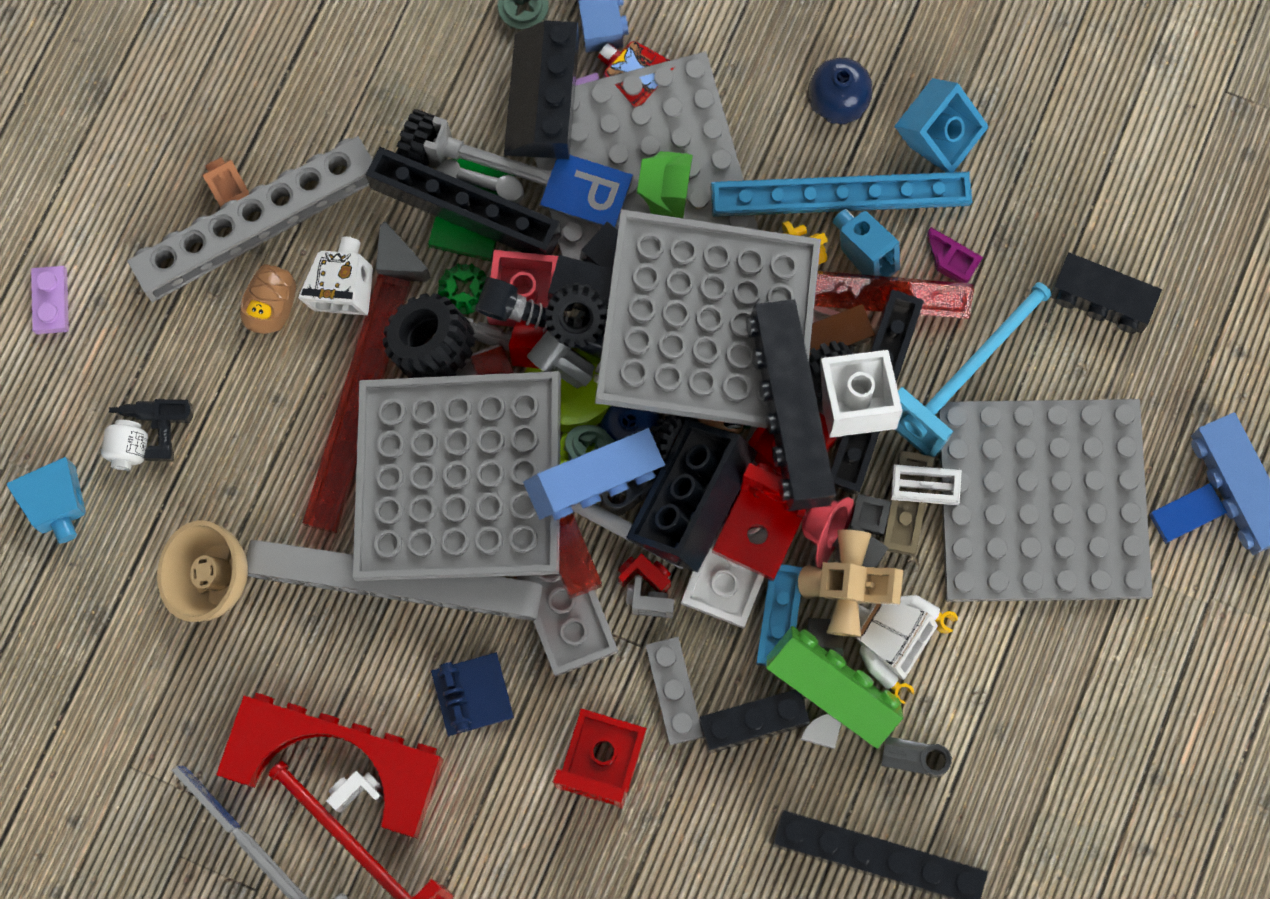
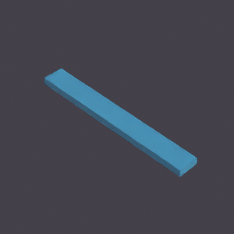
[710,172,972,217]

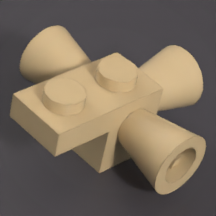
[798,530,903,637]

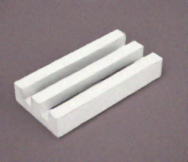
[891,464,962,505]

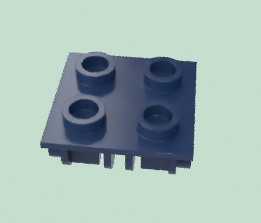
[431,652,514,737]

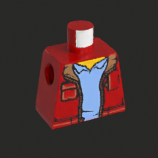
[598,41,675,107]

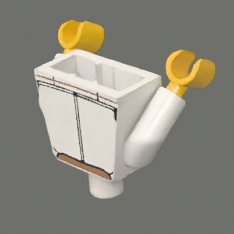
[856,595,958,704]

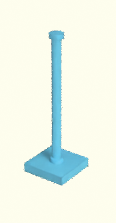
[894,282,1052,457]

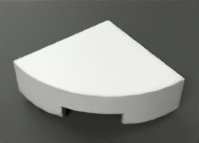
[801,714,841,749]

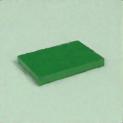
[428,158,515,262]

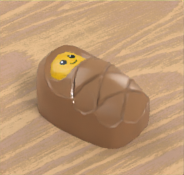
[240,264,296,334]

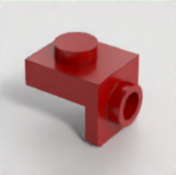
[618,553,671,593]

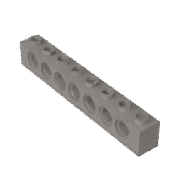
[127,136,373,303]

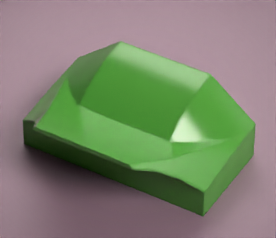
[637,151,693,218]

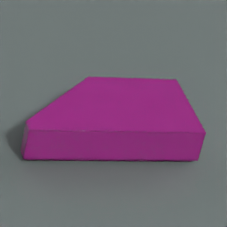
[927,227,983,287]

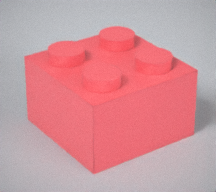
[487,250,558,327]

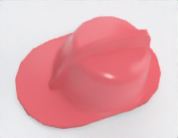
[802,497,854,569]

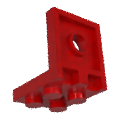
[712,463,807,581]
[553,708,647,809]

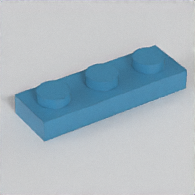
[756,564,803,666]

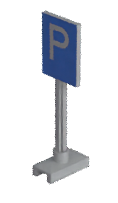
[423,116,633,228]
[171,766,349,899]

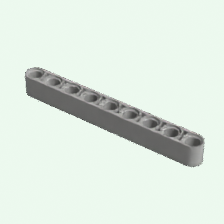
[246,540,542,620]

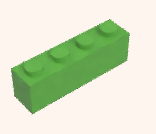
[766,626,903,749]

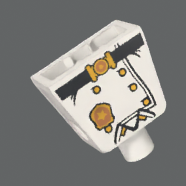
[298,237,373,316]

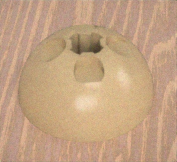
[157,520,248,622]

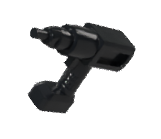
[109,399,194,462]

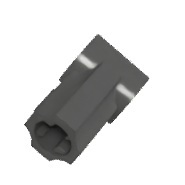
[527,329,595,389]
[881,736,952,778]

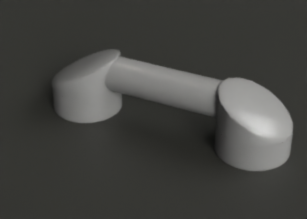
[437,159,524,204]

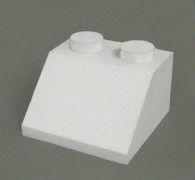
[820,350,902,438]

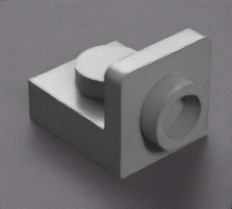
[626,575,674,618]

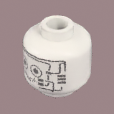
[101,420,148,471]

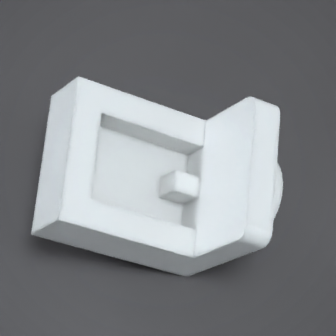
[326,771,384,813]

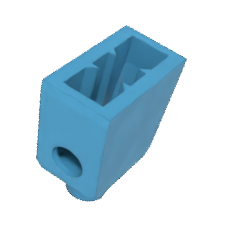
[833,209,900,288]
[6,457,86,544]

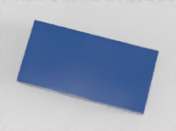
[1149,483,1227,544]

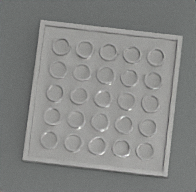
[534,51,758,261]
[595,209,821,428]
[353,371,561,581]
[938,399,1153,602]

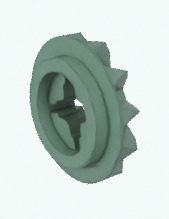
[498,0,549,30]
[564,425,616,460]

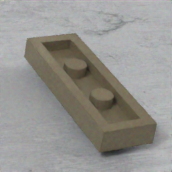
[883,451,935,557]

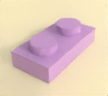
[31,266,69,334]

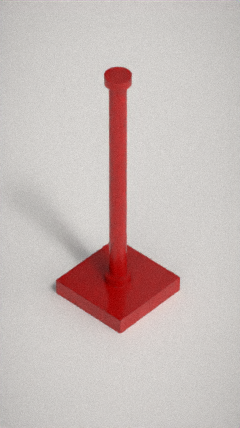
[268,761,455,899]

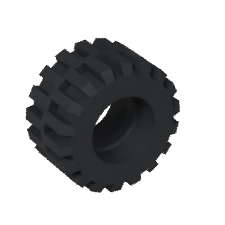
[383,293,475,378]

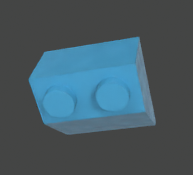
[894,78,989,172]

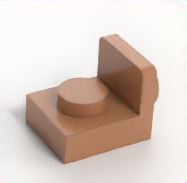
[202,157,249,208]

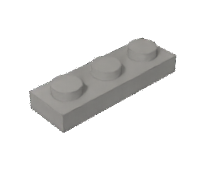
[645,637,703,746]

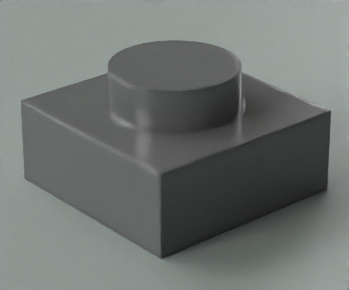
[850,494,891,536]

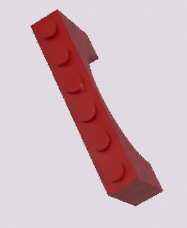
[216,693,444,839]

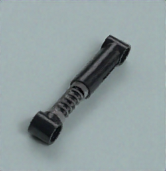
[475,277,605,358]

